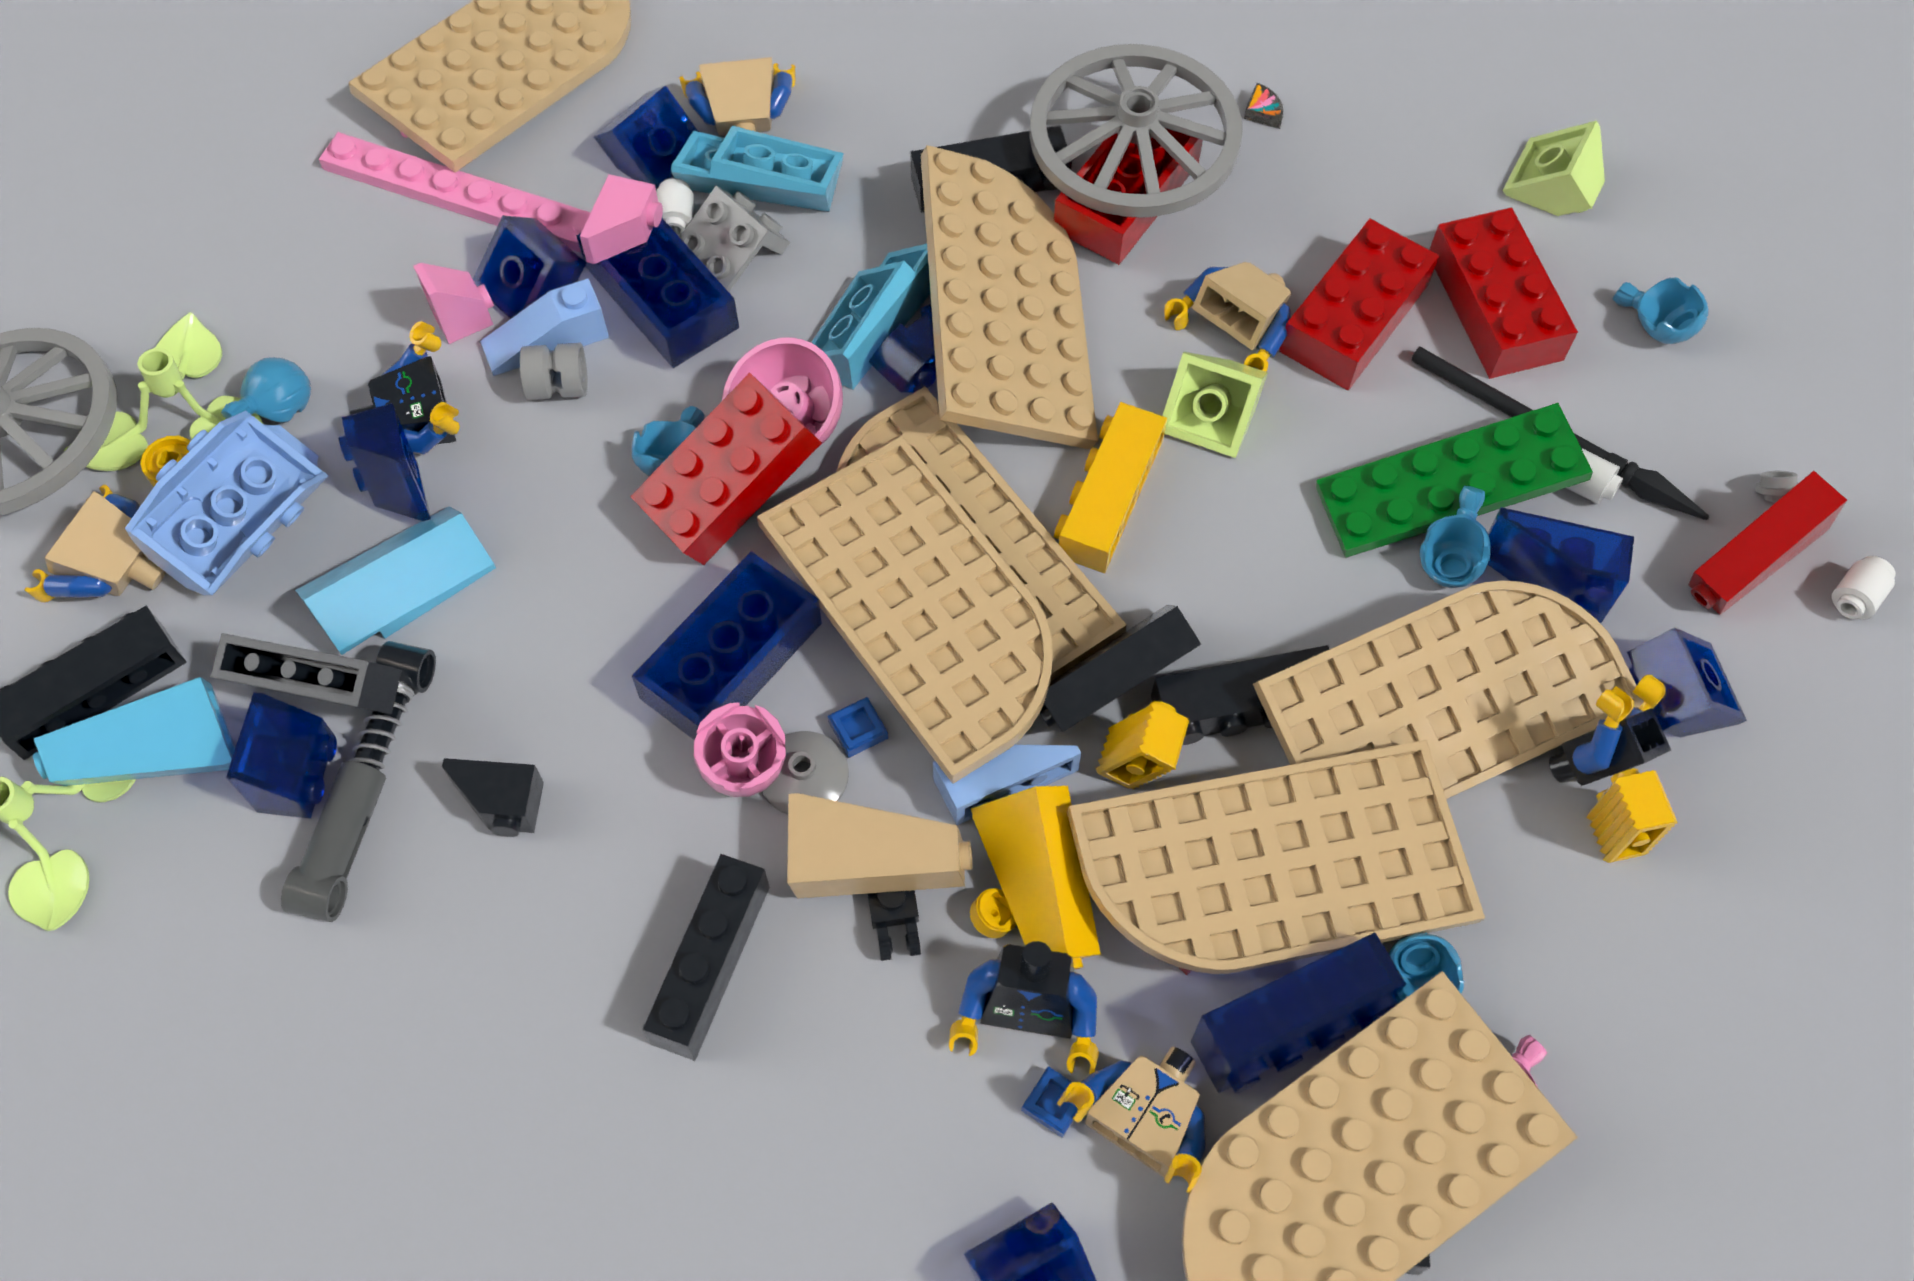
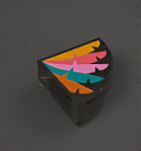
[1244,83,1284,129]

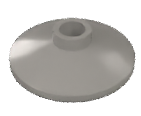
[762,731,849,814]

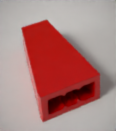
[1688,470,1847,615]

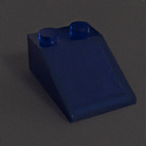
[1487,507,1634,623]

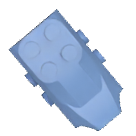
[125,411,328,596]

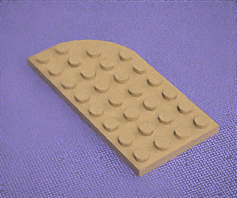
[348,0,631,173]
[921,145,1098,449]
[836,386,1127,682]
[757,436,1053,784]
[1253,581,1644,799]
[1067,740,1485,974]
[1182,971,1578,1281]

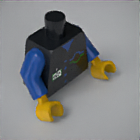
[349,321,460,455]
[1549,674,1671,786]
[949,941,1099,1074]

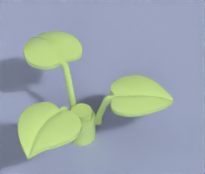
[64,312,263,471]
[0,777,136,932]

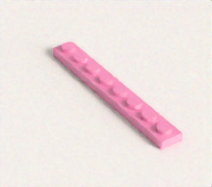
[319,132,591,254]

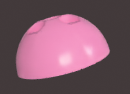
[722,337,843,447]

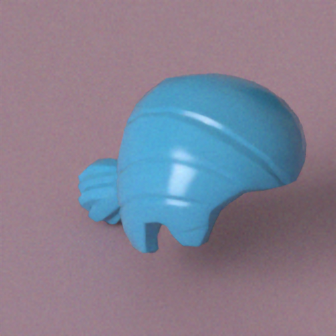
[1612,277,1709,344]
[221,357,311,422]
[631,406,705,476]
[1420,486,1491,588]
[1385,932,1464,1004]

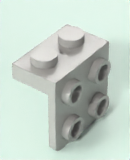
[673,186,790,294]

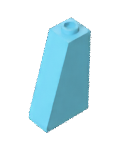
[33,677,242,786]

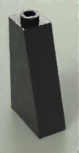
[1040,605,1201,732]

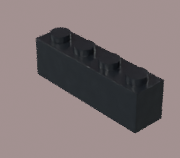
[910,125,1072,213]
[0,605,187,760]
[211,633,402,714]
[1151,645,1329,745]
[642,854,770,1061]

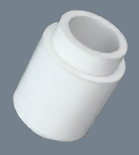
[655,178,694,239]
[1566,449,1623,504]
[1832,556,1896,620]

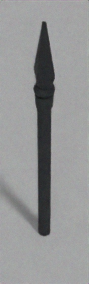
[1411,346,1709,520]

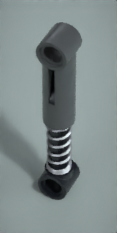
[281,641,436,922]

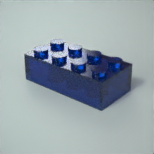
[576,218,740,368]
[632,551,822,740]
[1190,932,1406,1094]

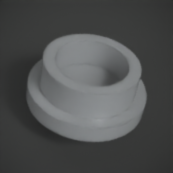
[1755,471,1798,502]

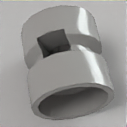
[520,343,588,400]

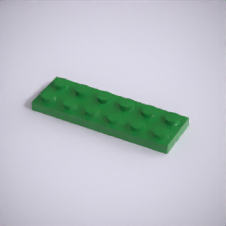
[1316,403,1593,558]

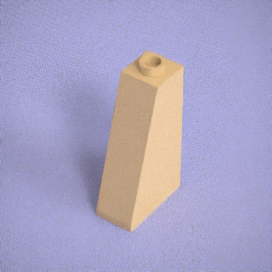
[787,793,972,899]

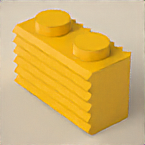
[1096,701,1189,790]
[1586,768,1678,863]

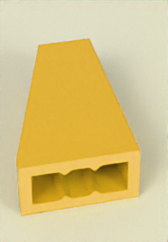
[971,786,1101,970]

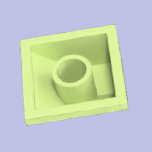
[1503,120,1605,216]
[1162,352,1268,458]

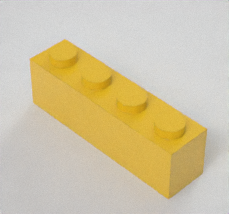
[1054,402,1167,574]

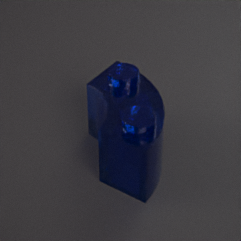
[869,304,937,393]

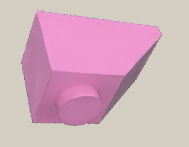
[580,174,663,264]
[413,263,494,344]

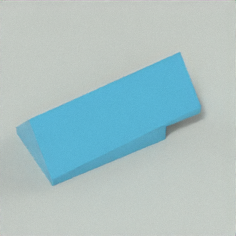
[671,126,844,212]
[811,243,931,390]
[295,506,496,655]

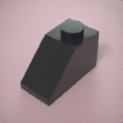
[442,758,544,837]

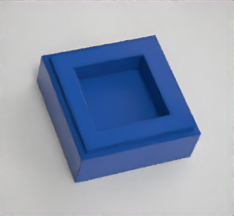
[828,697,888,758]
[1021,1066,1078,1138]

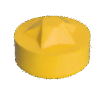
[970,888,1017,938]

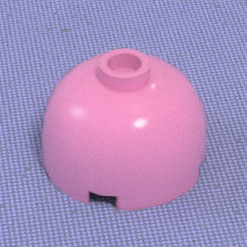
[694,703,786,797]

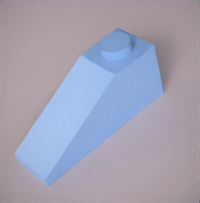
[481,278,609,376]
[933,745,1081,825]

